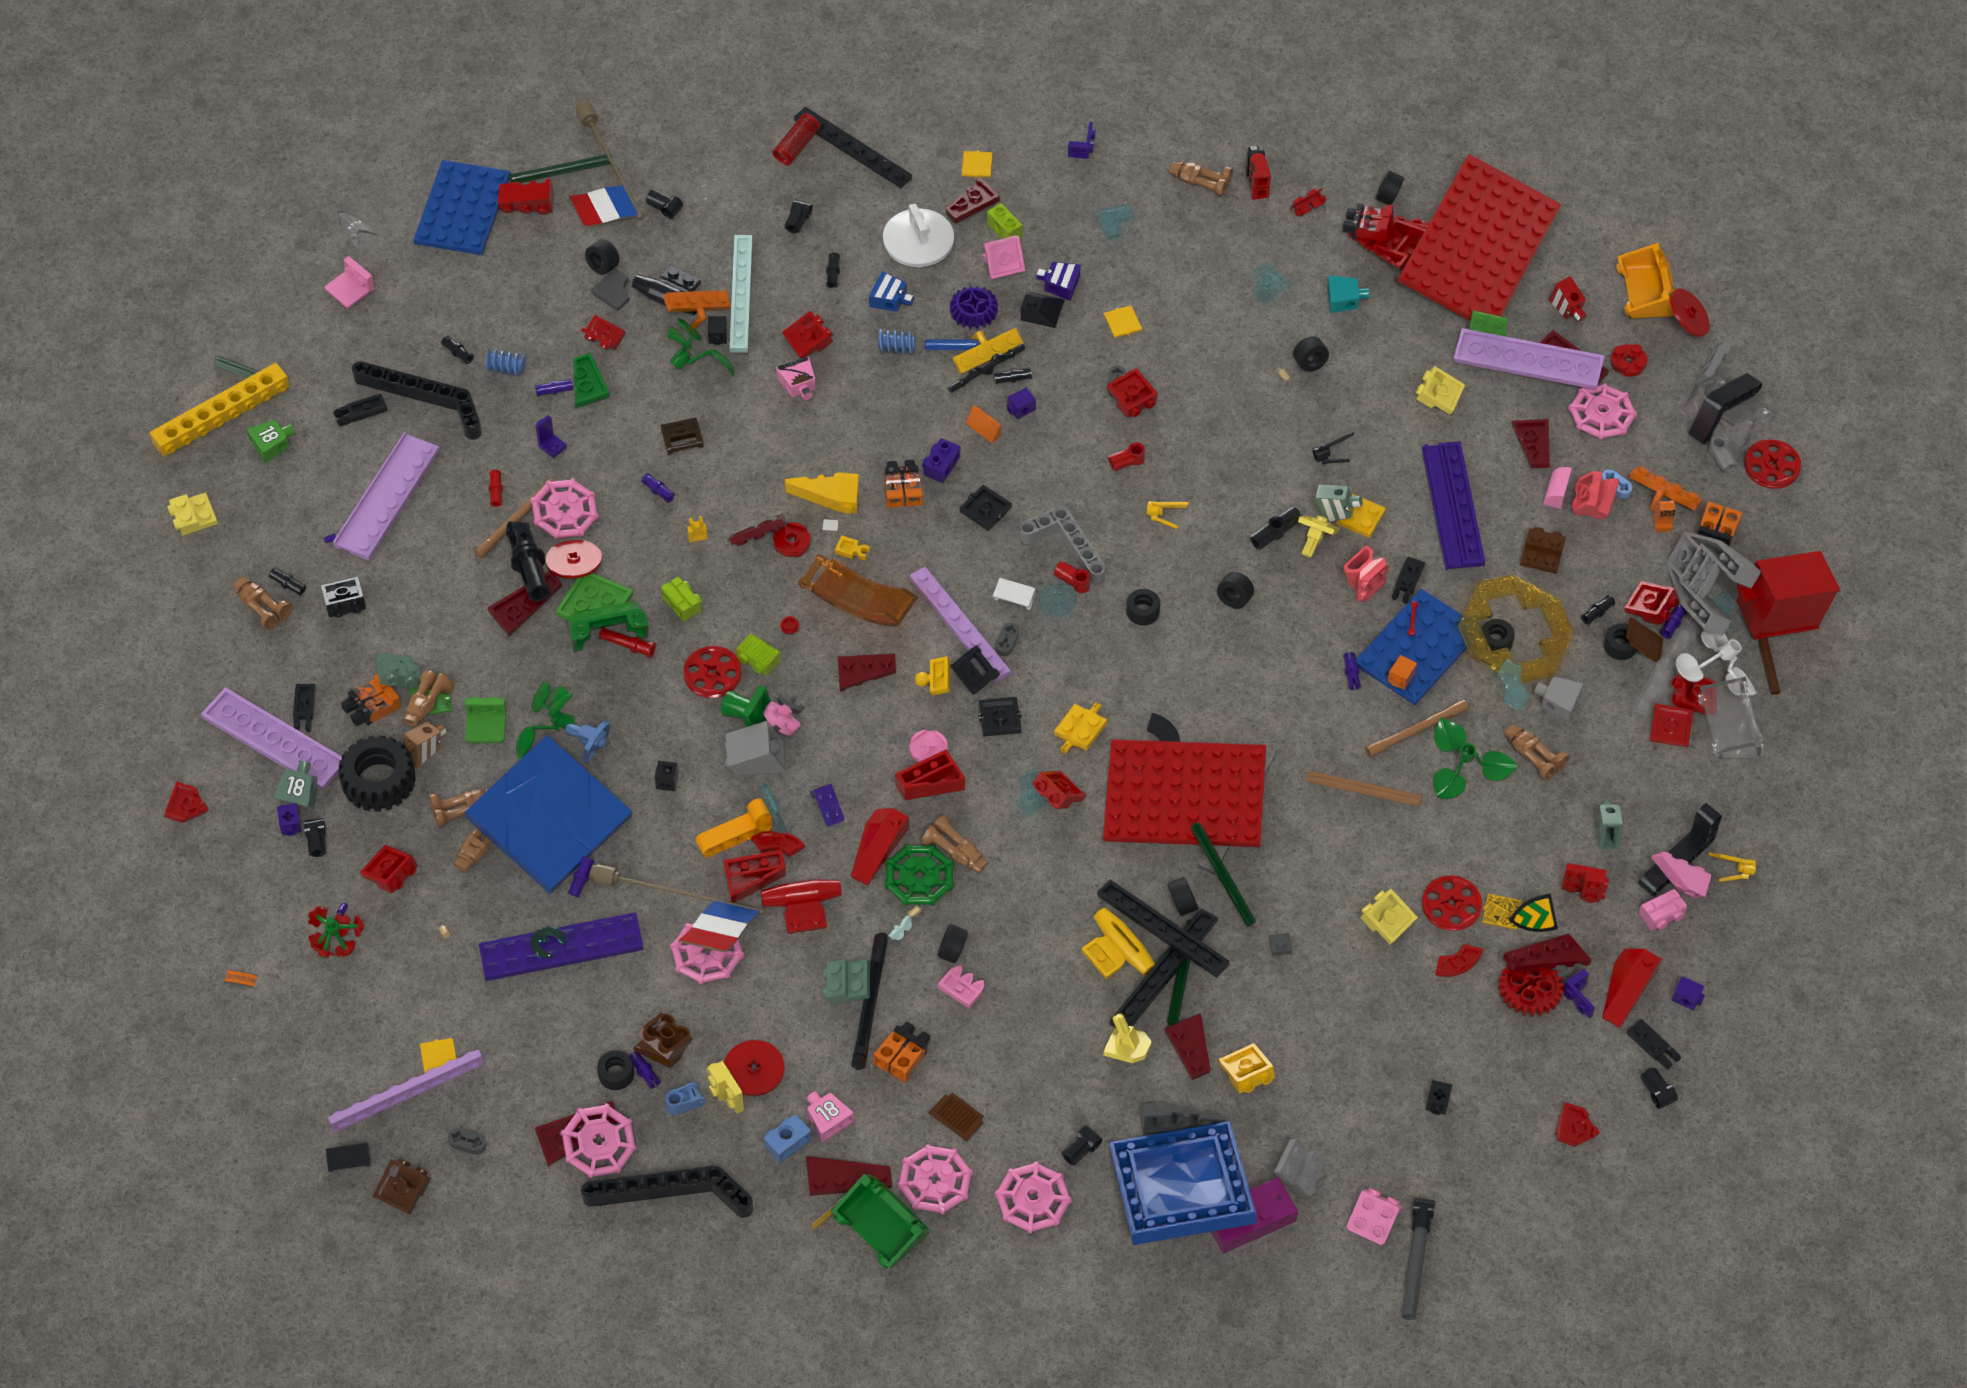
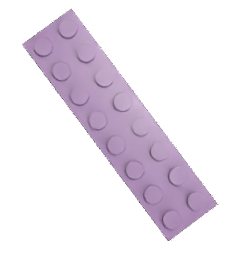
[1453,328,1605,390]
[201,687,342,791]

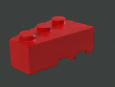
[723,849,786,903]

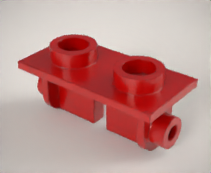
[1290,187,1327,217]

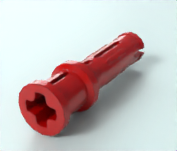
[599,627,656,658]

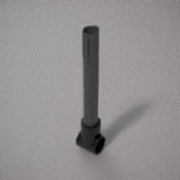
[1402,1197,1436,1320]

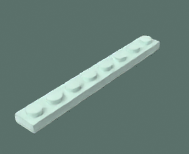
[730,235,753,353]

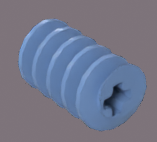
[878,329,916,354]
[485,349,526,376]

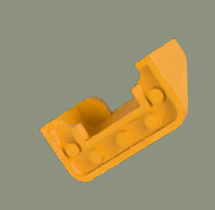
[1616,243,1675,319]

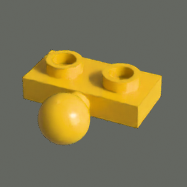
[914,656,950,696]

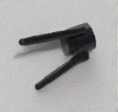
[1312,432,1354,465]

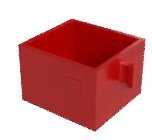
[1736,550,1840,640]

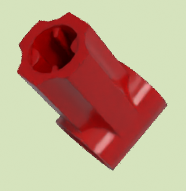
[1108,442,1145,471]
[1054,561,1090,593]

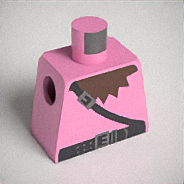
[776,356,816,400]

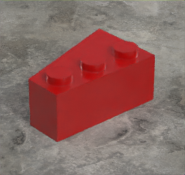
[498,179,554,214]
[895,749,965,800]

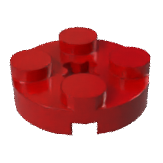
[1610,344,1648,377]
[773,522,811,557]

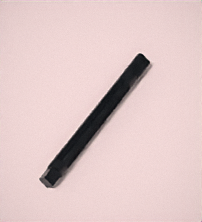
[851,932,889,1070]

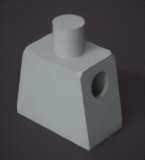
[1534,677,1583,721]

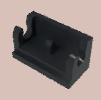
[326,1143,371,1172]

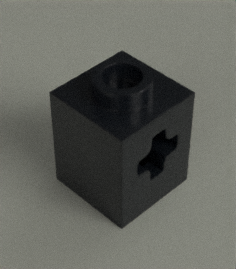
[708,316,727,345]
[655,760,679,791]
[1426,1080,1452,1115]

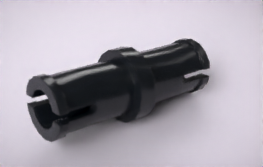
[826,252,840,288]
[441,335,474,364]
[994,367,1032,384]
[269,567,306,596]
[1581,595,1615,625]

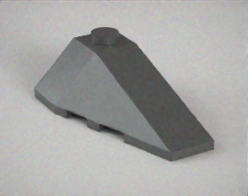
[1141,1101,1226,1134]

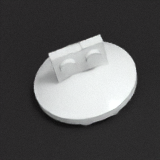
[883,203,954,268]

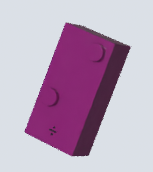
[1211,1177,1298,1254]

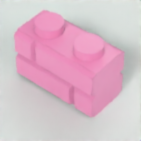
[1639,889,1687,931]

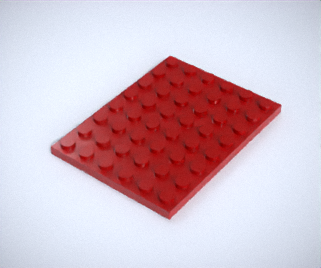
[1103,739,1266,847]

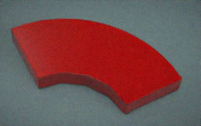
[751,831,805,857]
[1435,944,1483,977]

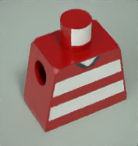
[1549,276,1587,322]

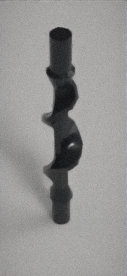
[948,343,1025,393]

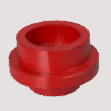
[780,616,799,634]

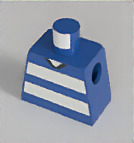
[869,271,914,312]

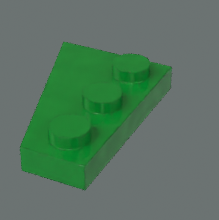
[573,353,610,408]

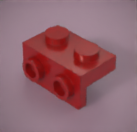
[581,315,626,350]

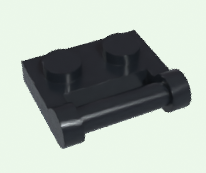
[950,646,1000,695]

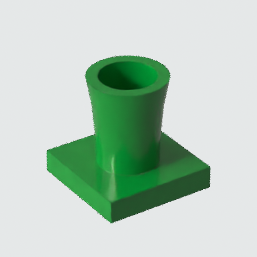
[721,685,771,727]

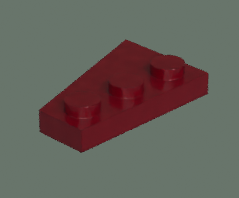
[838,654,896,692]

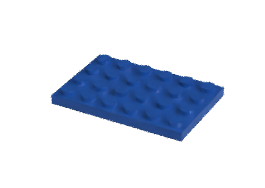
[413,160,510,255]
[1356,588,1481,705]

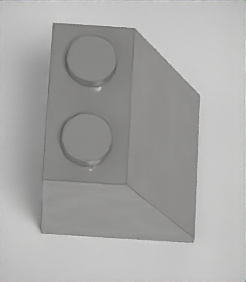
[724,721,786,775]

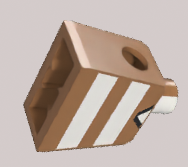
[404,722,446,768]

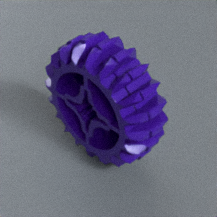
[950,285,998,330]

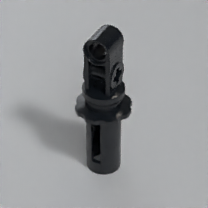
[506,521,550,602]

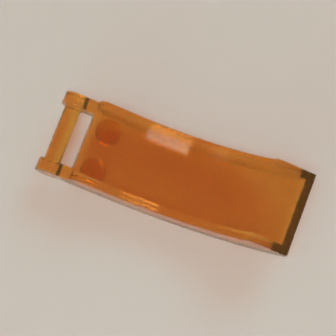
[798,554,918,627]

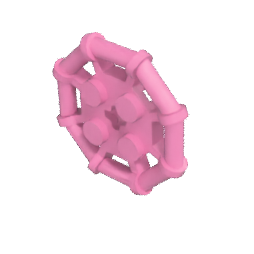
[1568,383,1637,440]
[530,478,599,540]
[670,923,744,985]
[560,1103,637,1178]
[896,1144,973,1215]
[994,1161,1072,1234]

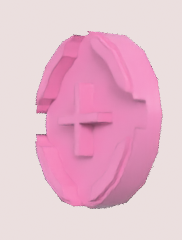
[909,730,948,762]

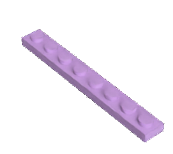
[909,567,1011,683]
[328,1049,484,1133]

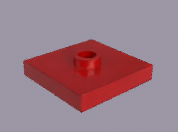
[1649,703,1694,748]

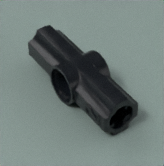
[1250,507,1301,550]

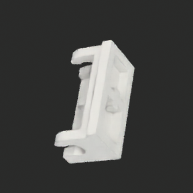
[993,578,1036,610]

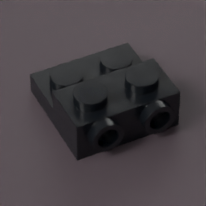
[321,577,366,618]

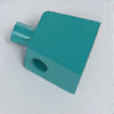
[1327,275,1369,313]

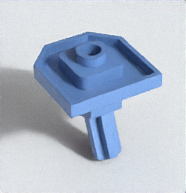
[565,720,611,763]

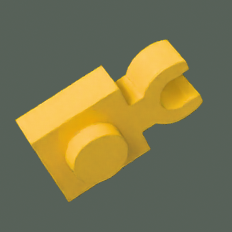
[687,516,708,543]
[835,535,870,561]

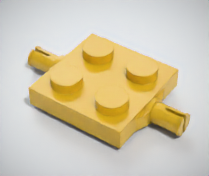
[1054,702,1108,754]

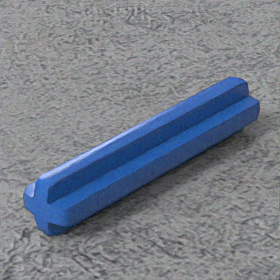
[925,339,978,350]

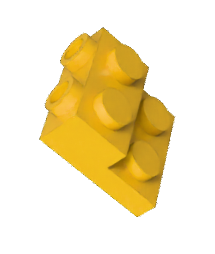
[1218,1043,1275,1094]

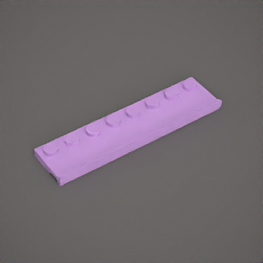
[333,432,440,560]

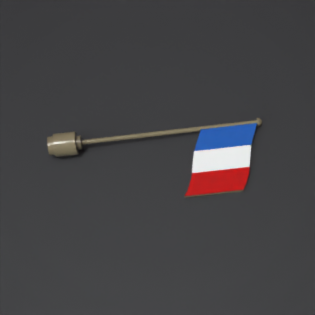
[569,101,644,227]
[589,863,765,952]

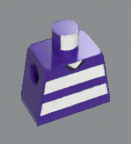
[1036,262,1081,301]

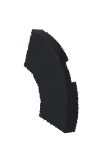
[1147,713,1181,742]

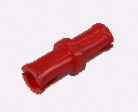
[488,469,503,507]

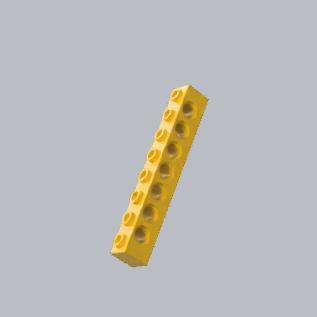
[149,362,290,457]

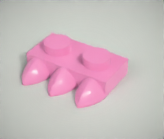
[937,966,984,1009]

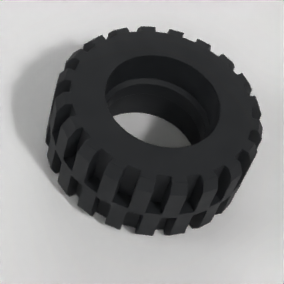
[338,735,416,812]

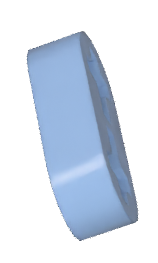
[1602,470,1632,499]

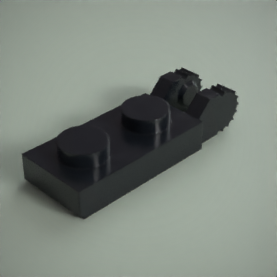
[333,394,388,426]
[1392,557,1425,604]
[293,683,316,732]
[1627,1019,1681,1069]

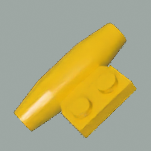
[1081,908,1155,980]

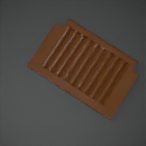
[1626,617,1663,662]
[929,1093,984,1142]

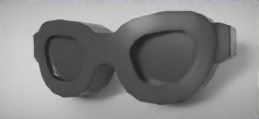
[777,694,804,714]

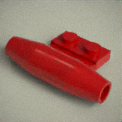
[761,879,842,934]

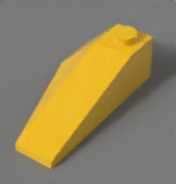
[785,473,859,514]

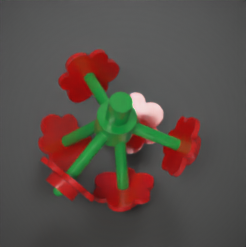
[308,906,364,959]

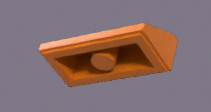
[966,405,1001,443]

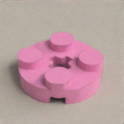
[763,701,800,736]

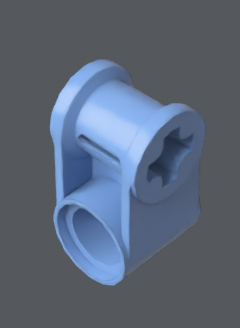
[665,1082,706,1115]

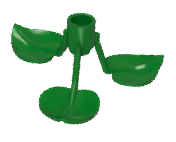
[667,318,734,376]
[516,681,574,760]
[1433,717,1517,799]

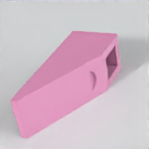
[1651,852,1711,899]

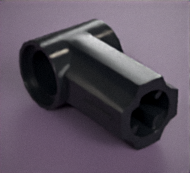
[646,190,683,219]
[785,199,813,234]
[304,818,326,857]
[1640,1067,1678,1109]
[1061,1125,1103,1166]

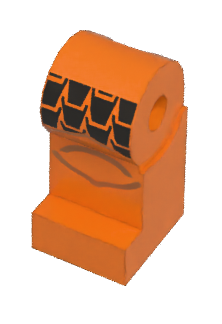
[1653,500,1675,532]

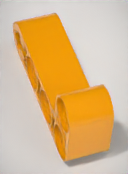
[695,798,772,858]

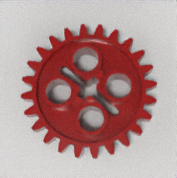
[1498,964,1564,1017]

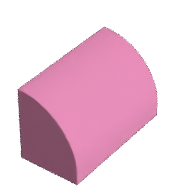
[1543,467,1572,509]

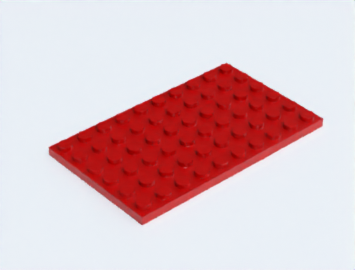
[1397,154,1561,321]

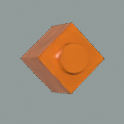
[1388,655,1417,690]

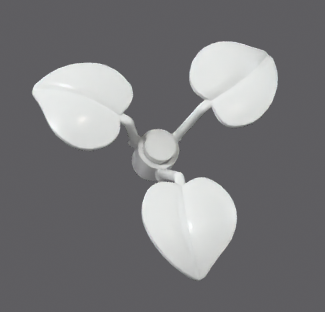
[1676,630,1756,695]

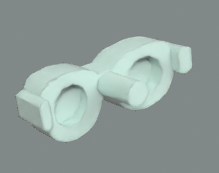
[888,916,912,940]

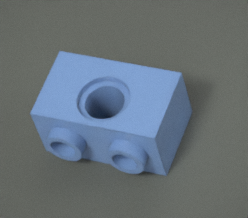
[764,1114,812,1163]

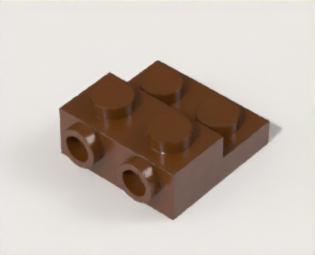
[1520,527,1566,574]
[373,1158,431,1214]

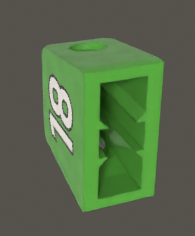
[247,420,295,463]

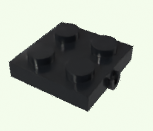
[960,484,1012,531]
[979,697,1022,737]

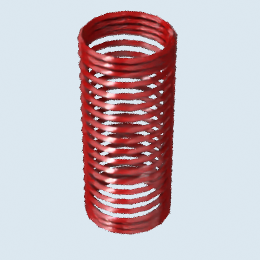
[772,113,821,166]

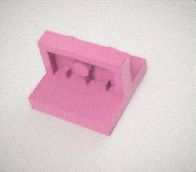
[982,235,1025,279]

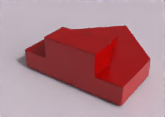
[164,781,208,823]
[1555,1102,1600,1147]

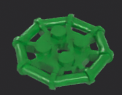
[884,844,955,906]

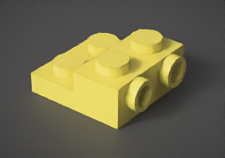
[1415,366,1465,415]
[167,492,218,536]
[1360,888,1418,944]
[707,1061,744,1114]

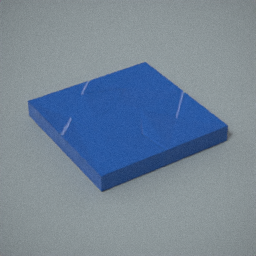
[464,735,632,894]
[1109,1121,1256,1245]

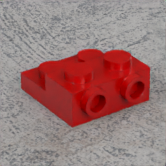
[782,311,833,358]
[1106,368,1158,418]
[1624,581,1678,625]
[1671,673,1716,717]
[1032,770,1087,809]
[360,845,417,894]
[1561,863,1609,903]

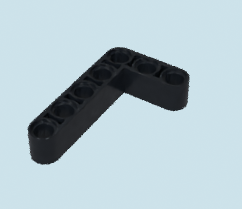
[1688,373,1763,444]
[1638,803,1722,896]

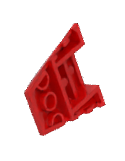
[1348,216,1431,270]

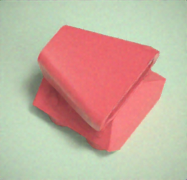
[1572,471,1619,519]
[1344,546,1389,601]

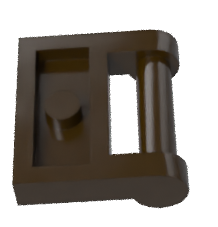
[661,417,704,455]

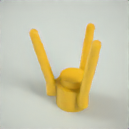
[1147,501,1189,529]
[1708,852,1756,882]

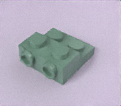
[374,653,421,689]
[823,959,870,1005]

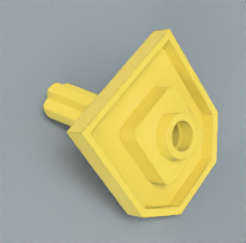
[1298,515,1340,558]
[1103,1013,1152,1063]

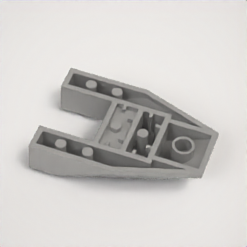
[1667,531,1761,636]

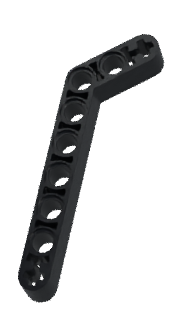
[352,361,481,440]
[581,1166,753,1218]

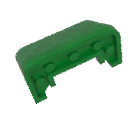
[567,601,648,652]
[831,1174,931,1269]

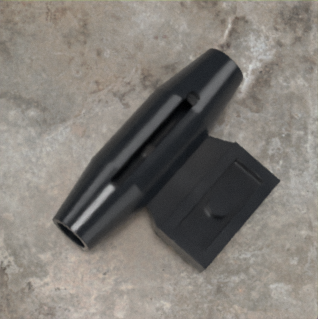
[632,266,701,315]

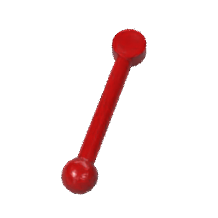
[1408,601,1418,636]

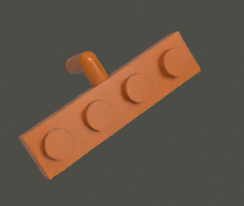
[663,290,731,329]
[1629,466,1703,511]

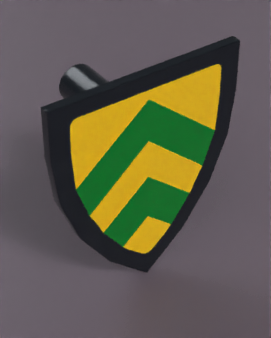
[1509,893,1558,932]

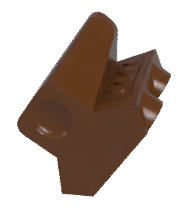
[633,1013,693,1068]

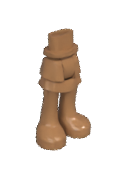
[1169,161,1233,196]
[233,577,292,630]
[403,671,454,726]
[1504,724,1570,780]
[429,788,488,828]
[921,815,989,873]
[453,828,492,872]

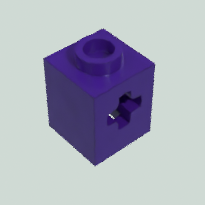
[1007,388,1036,420]
[277,803,302,836]
[1672,976,1705,1011]

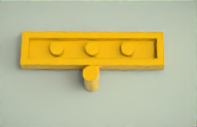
[952,327,1024,374]

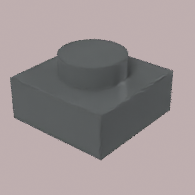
[1269,933,1292,956]

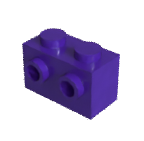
[922,438,961,483]

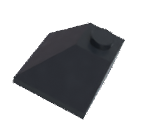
[1021,292,1065,328]

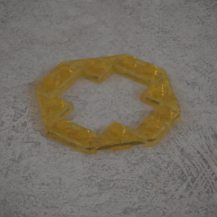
[1458,574,1574,684]

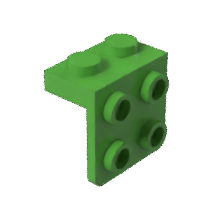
[465,697,506,743]

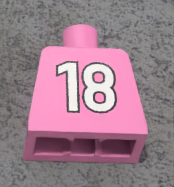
[807,1091,854,1143]

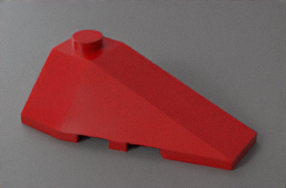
[851,808,909,886]
[1602,949,1662,1028]

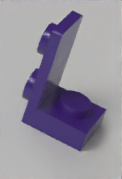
[1068,122,1096,159]
[535,415,567,459]
[809,784,845,827]
[1563,969,1595,1018]

